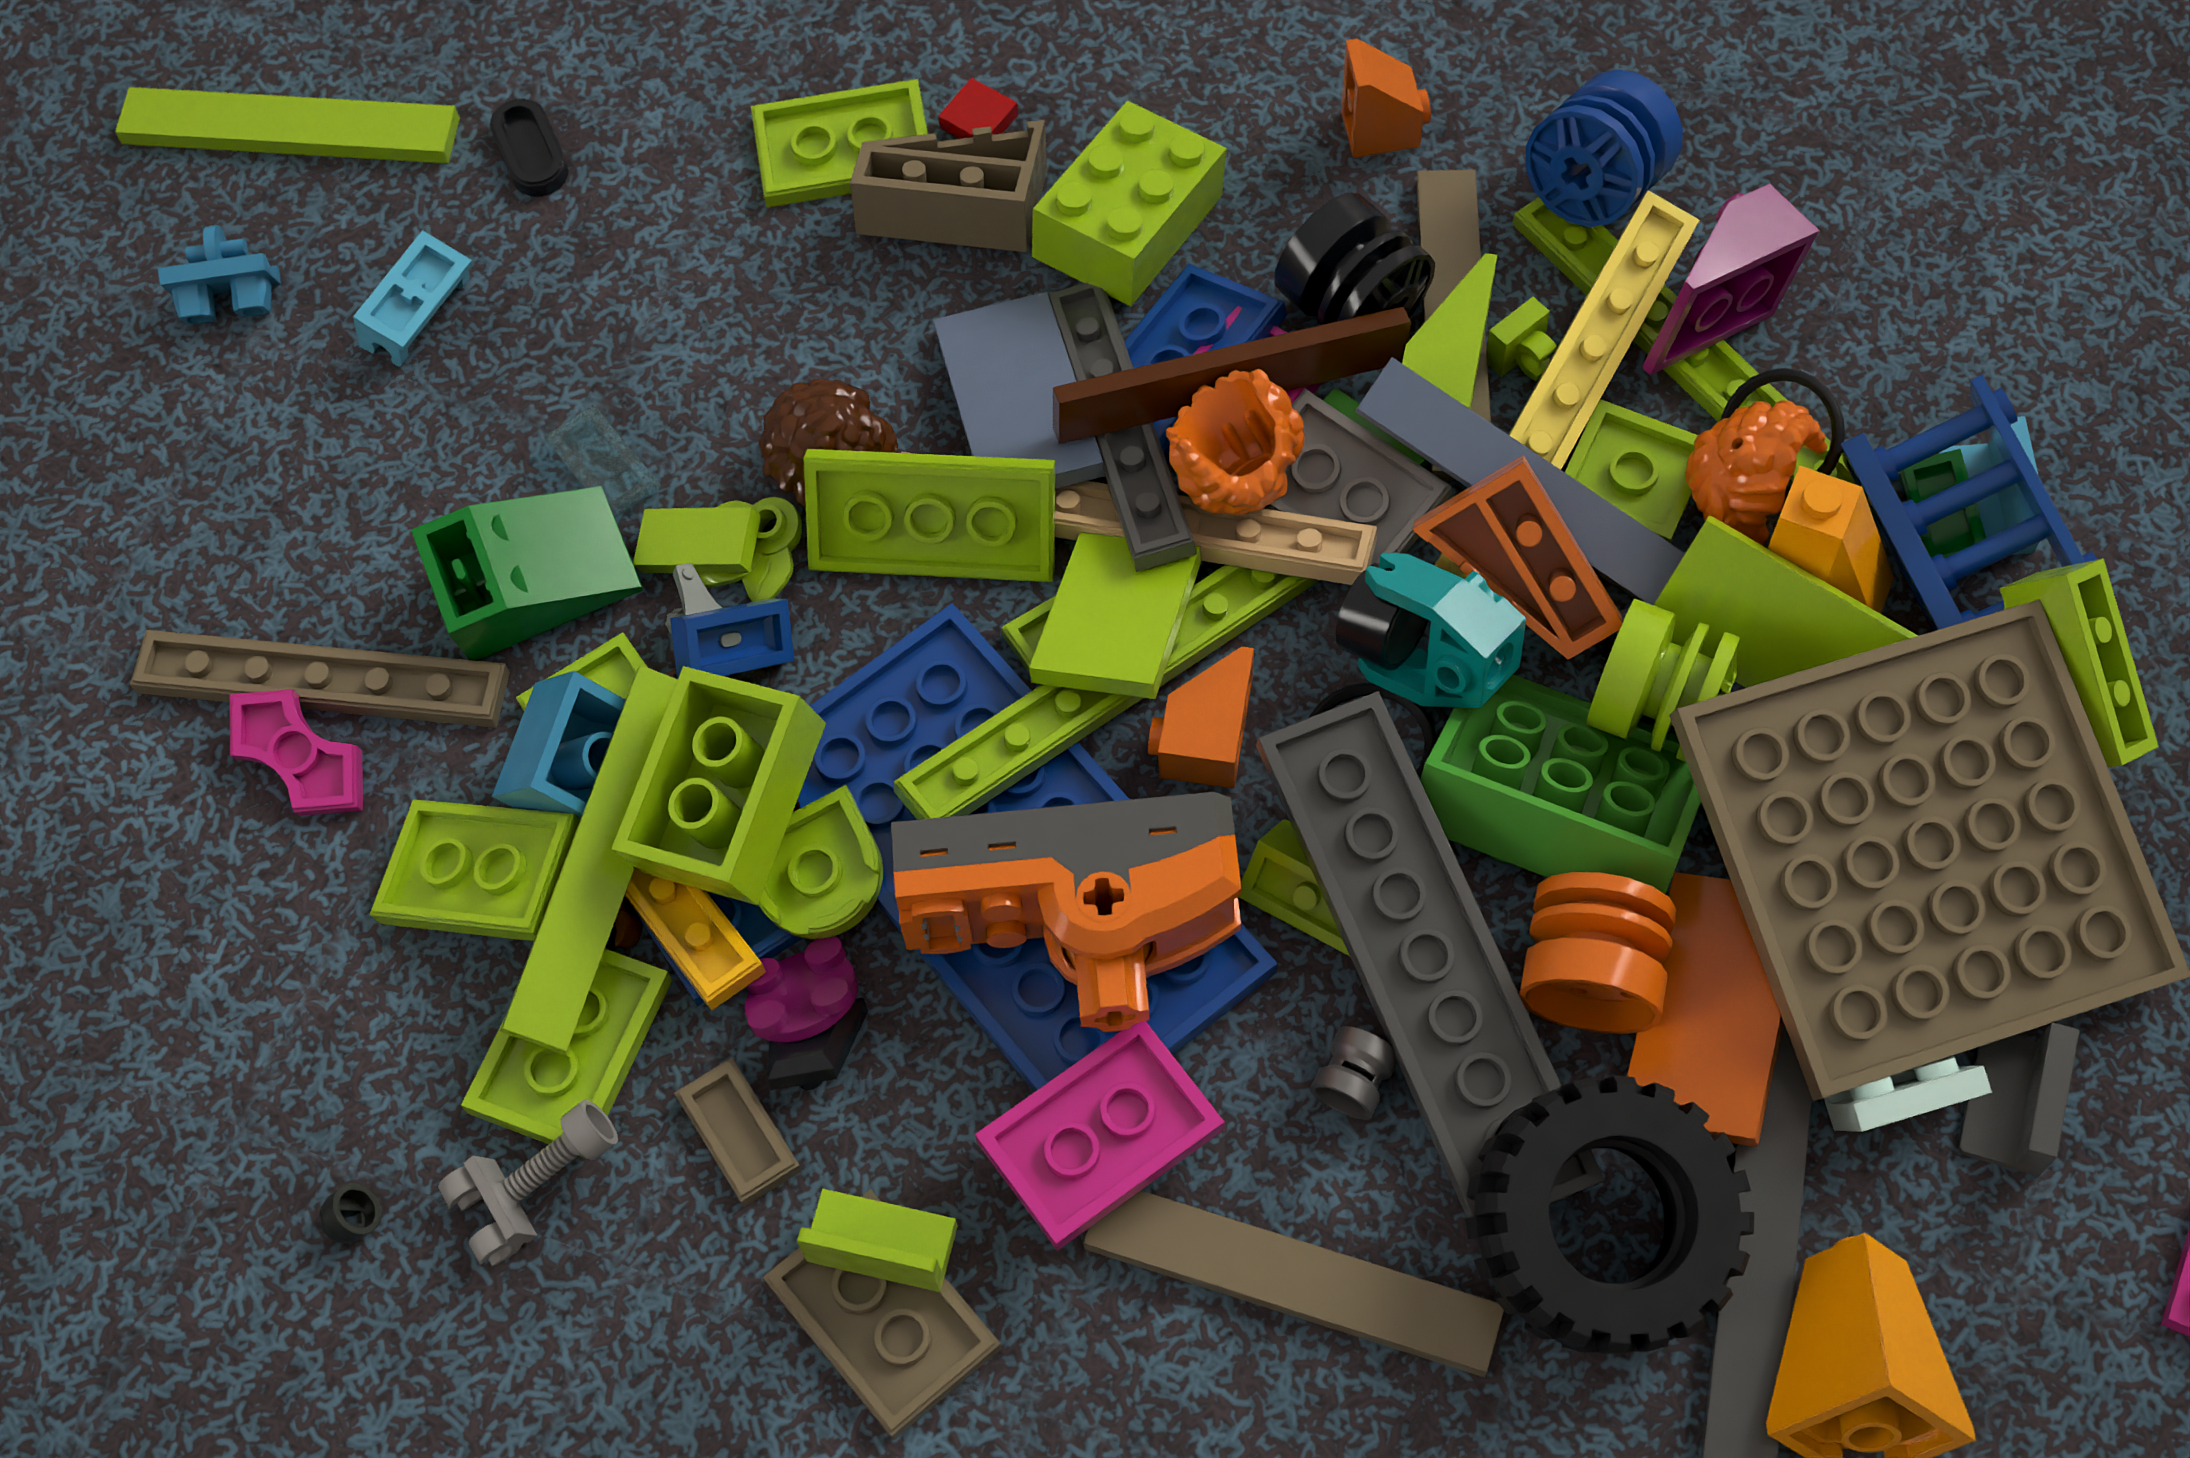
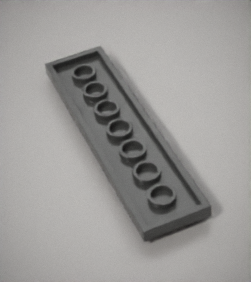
[1256,691,1605,1218]

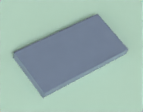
[933,292,1105,489]

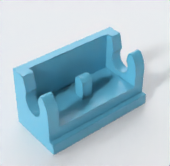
[353,230,473,367]

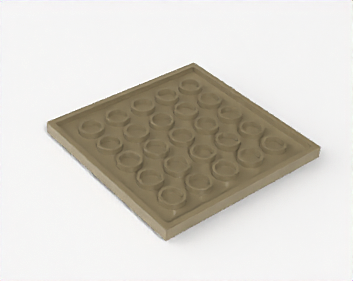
[1669,599,2190,1101]

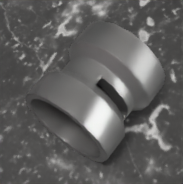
[1310,1026,1397,1120]

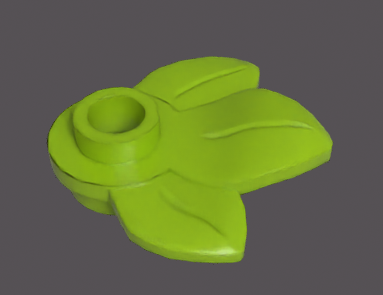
[698,497,802,602]

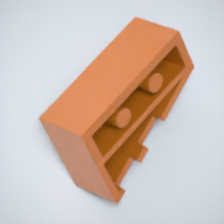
[1412,455,1623,660]

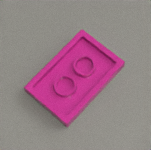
[975,1021,1225,1251]

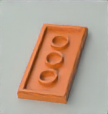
[1627,872,1784,1148]

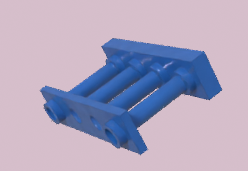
[1840,374,2098,631]

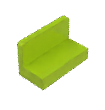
[1238,819,1350,956]
[797,1188,958,1292]

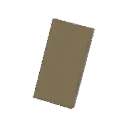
[674,1058,802,1207]

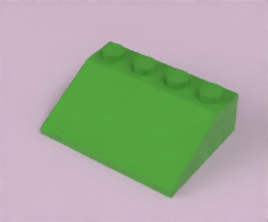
[1420,675,1701,894]

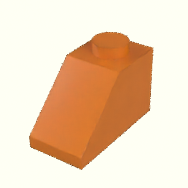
[1341,38,1431,158]
[1148,646,1254,789]

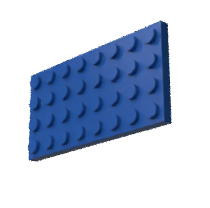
[798,603,1278,1092]

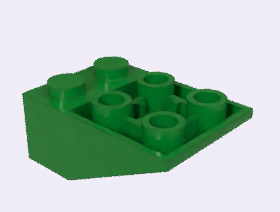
[411,486,643,661]

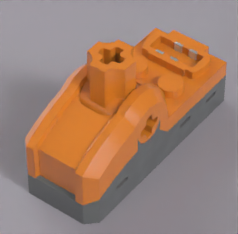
[891,792,1241,1032]

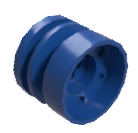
[1526,69,1683,227]

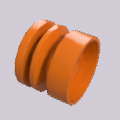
[1519,872,1677,1034]

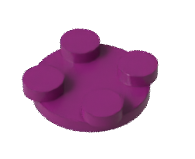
[745,936,859,1043]

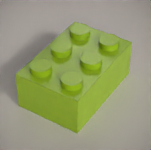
[1032,100,1227,307]
[611,666,826,906]

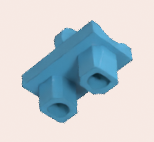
[158,225,281,325]

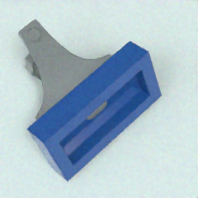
[665,563,794,679]

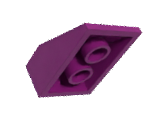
[1642,183,1820,375]

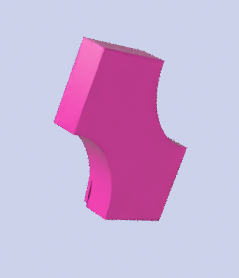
[230,689,363,816]

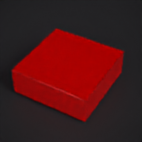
[938,78,1019,139]

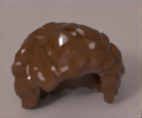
[759,378,898,508]

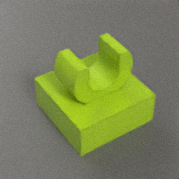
[1486,297,1557,381]

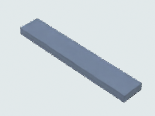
[1355,357,1685,605]

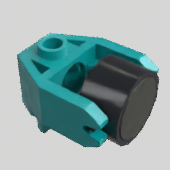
[1336,552,1526,708]

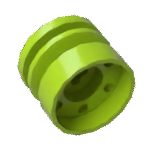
[1586,599,1741,762]

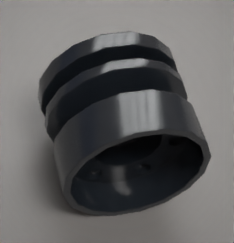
[1274,192,1436,326]

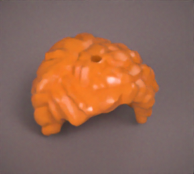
[1166,369,1305,516]
[1685,400,1827,546]

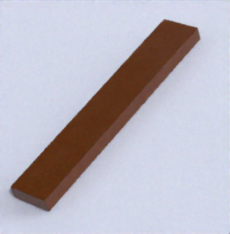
[1053,307,1411,444]

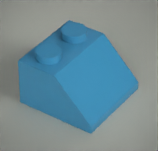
[492,671,625,819]

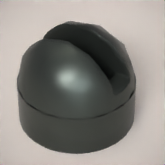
[320,1183,382,1244]

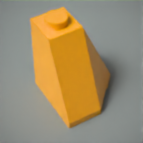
[1768,465,1894,614]
[1766,1232,1976,1458]

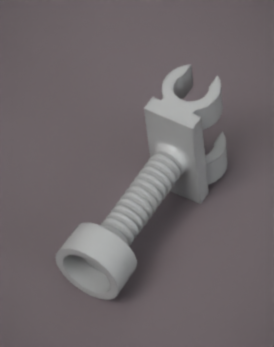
[438,1099,618,1267]

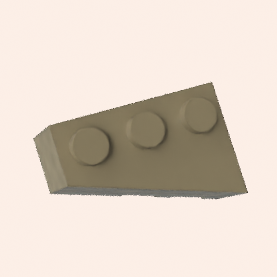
[850,120,1047,252]

